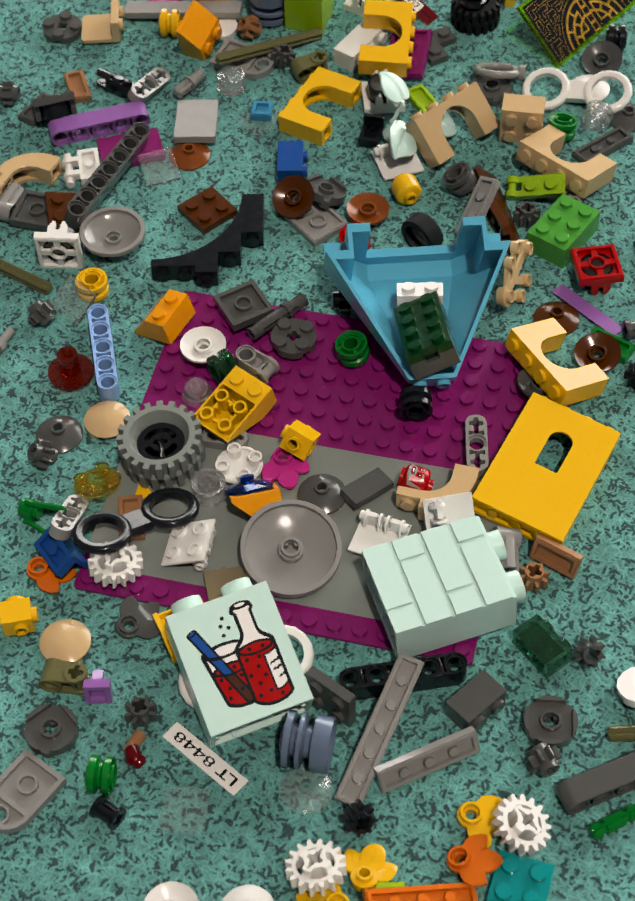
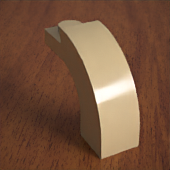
[0,153,63,197]
[396,463,479,521]

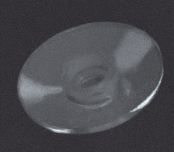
[279,763,334,815]

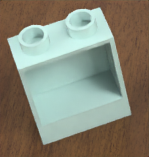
[362,515,526,658]

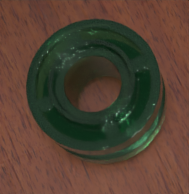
[206,349,239,384]

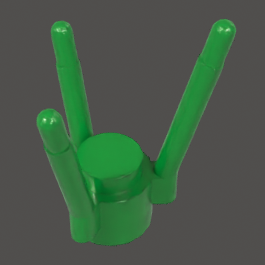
[18,498,67,534]

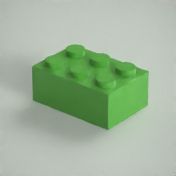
[527,194,600,269]

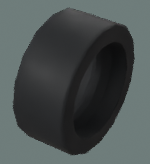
[401,212,443,247]

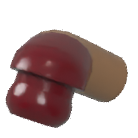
[123,729,147,769]

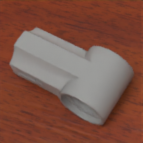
[0,182,24,223]
[492,525,522,573]

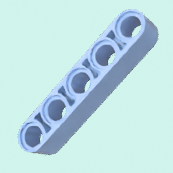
[87,304,120,401]

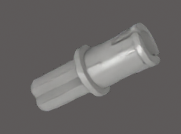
[173,68,206,98]

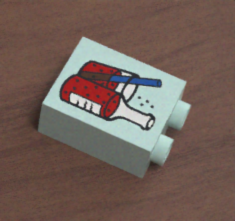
[165,577,314,748]

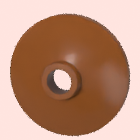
[169,143,210,171]
[346,192,390,225]

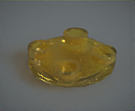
[73,462,122,499]

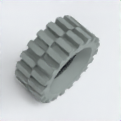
[116,400,205,490]

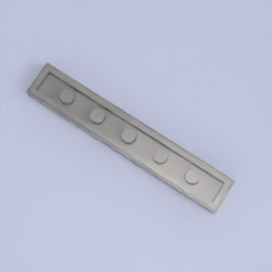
[124,1,243,19]
[334,652,425,805]

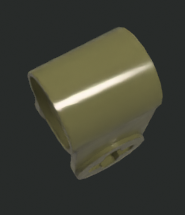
[290,50,330,84]
[38,658,91,696]

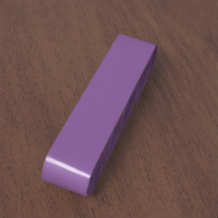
[48,101,150,146]

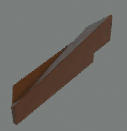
[474,166,520,254]

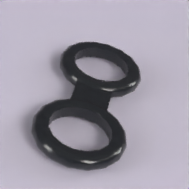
[72,488,200,555]

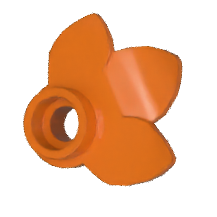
[26,556,77,594]
[446,834,503,887]

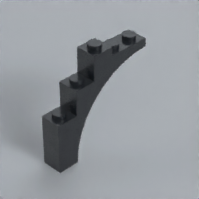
[151,194,265,287]

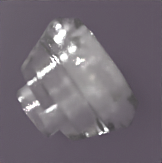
[181,377,213,408]

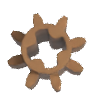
[237,14,262,40]
[519,561,550,594]

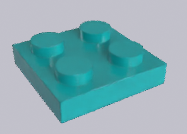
[486,850,555,901]

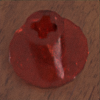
[48,346,94,392]

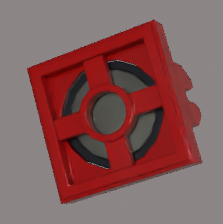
[570,244,625,296]

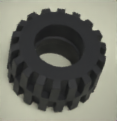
[451,0,501,36]

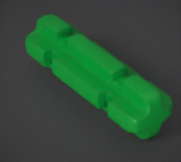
[588,803,635,840]

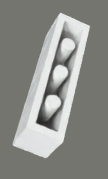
[333,20,392,72]

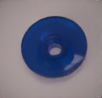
[224,474,273,496]

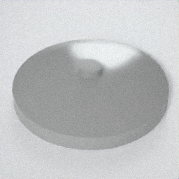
[240,499,342,598]

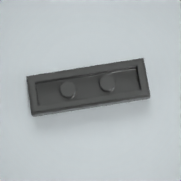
[571,126,634,163]

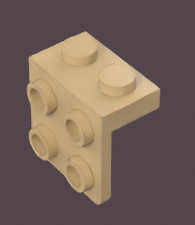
[81,0,125,44]

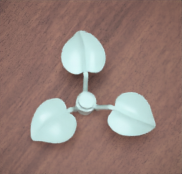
[378,71,457,160]

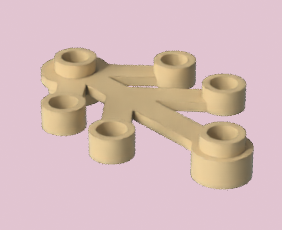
[496,239,533,307]

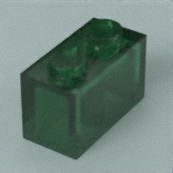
[512,614,572,679]

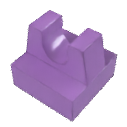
[83,670,113,704]

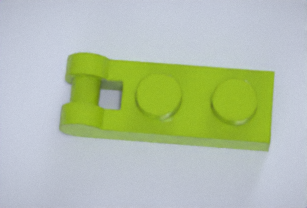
[505,173,566,200]

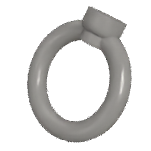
[473,62,527,82]

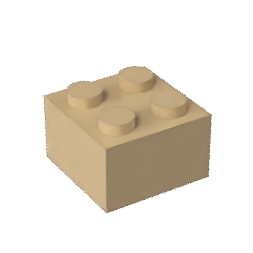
[499,93,546,143]

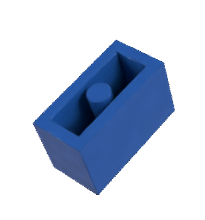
[277,141,308,182]

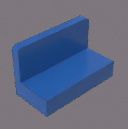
[33,526,88,578]

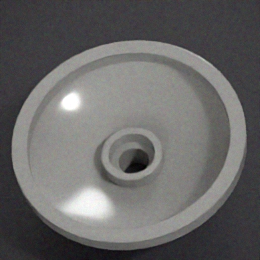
[79,206,145,257]

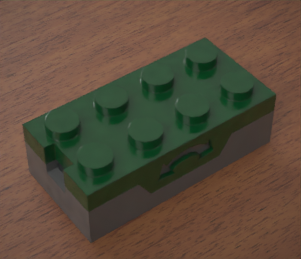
[394,291,461,380]

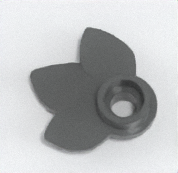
[116,595,160,639]

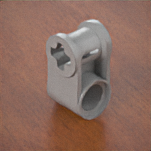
[235,345,280,385]

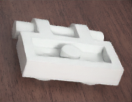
[62,147,100,188]

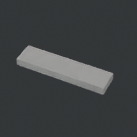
[373,726,481,794]

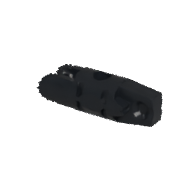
[96,68,142,98]

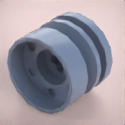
[249,0,285,27]
[279,710,337,774]

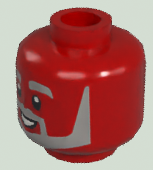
[397,464,434,491]

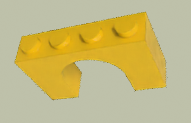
[358,0,417,78]
[277,66,361,146]
[504,318,609,406]

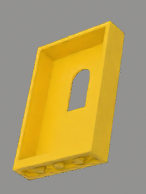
[472,392,621,545]

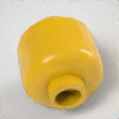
[391,173,422,205]

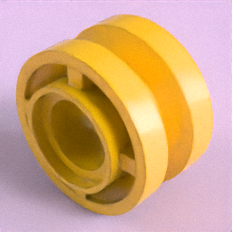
[159,9,181,38]
[76,268,109,303]

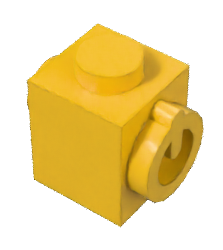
[279,420,321,461]
[0,595,39,637]

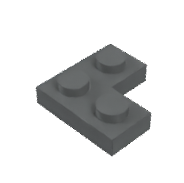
[427,26,457,67]

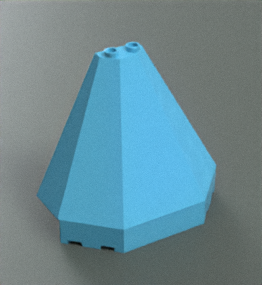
[323,216,511,388]

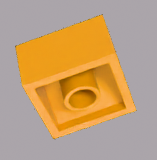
[175,0,222,62]
[134,289,196,345]

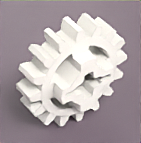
[88,541,144,588]
[491,794,552,856]
[285,839,347,897]

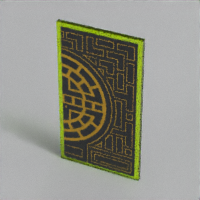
[516,0,635,68]

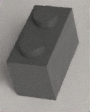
[445,669,507,731]

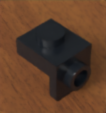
[358,113,385,148]

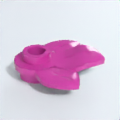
[262,447,310,489]

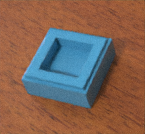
[251,101,274,121]

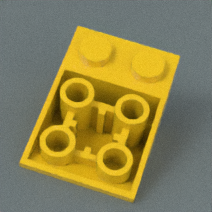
[195,365,277,443]

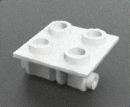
[371,142,424,181]
[422,491,475,530]
[347,509,412,555]
[161,519,217,571]

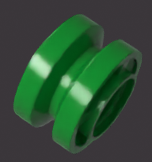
[548,112,578,141]
[335,330,370,367]
[85,755,117,796]

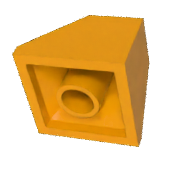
[227,482,282,517]

